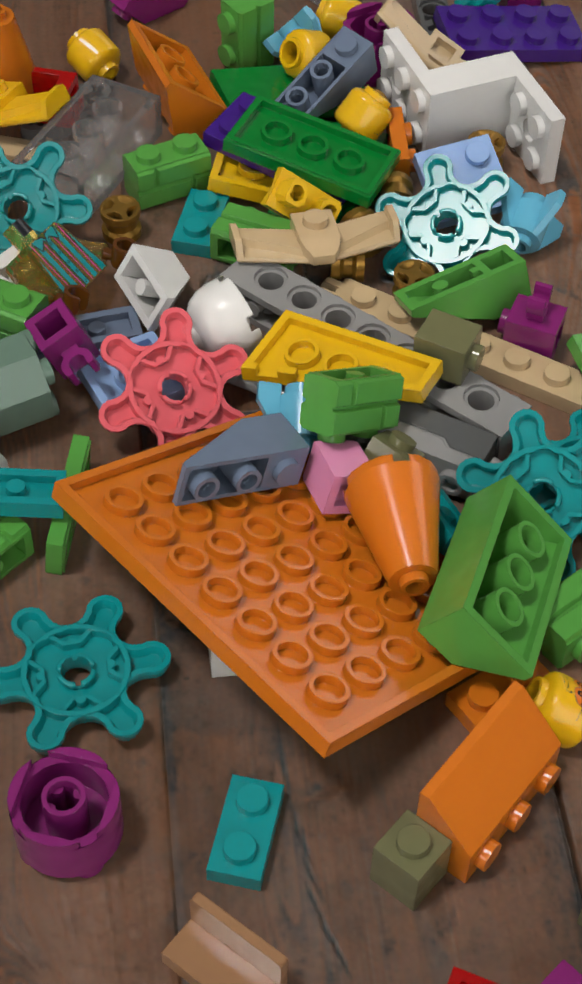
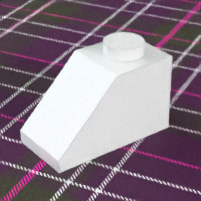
[114,243,190,332]

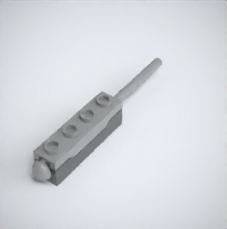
[227,374,502,500]

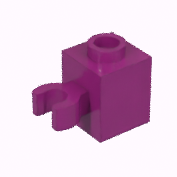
[497,281,568,359]
[24,298,101,386]

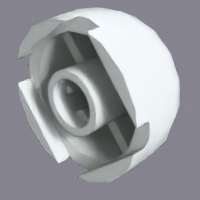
[187,275,263,357]

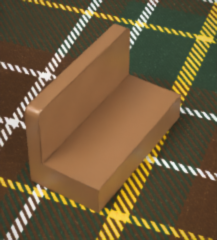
[161,892,288,984]

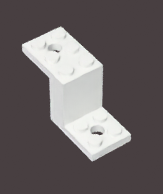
[377,27,566,184]

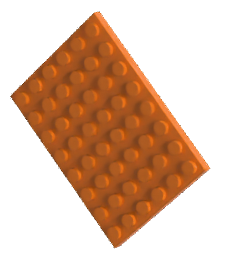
[51,410,479,758]

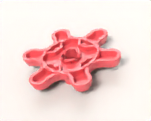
[98,307,248,446]

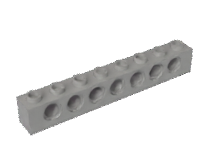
[219,261,532,461]

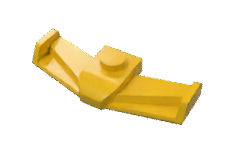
[0,79,70,127]

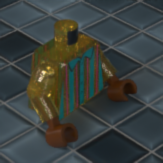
[2,217,137,315]

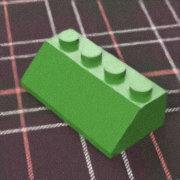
[417,474,573,681]

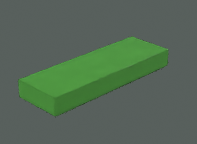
[45,434,92,575]

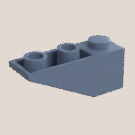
[275,26,378,117]
[172,413,310,506]

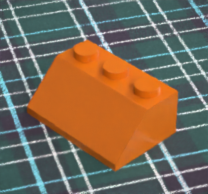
[127,19,227,141]
[416,680,561,884]

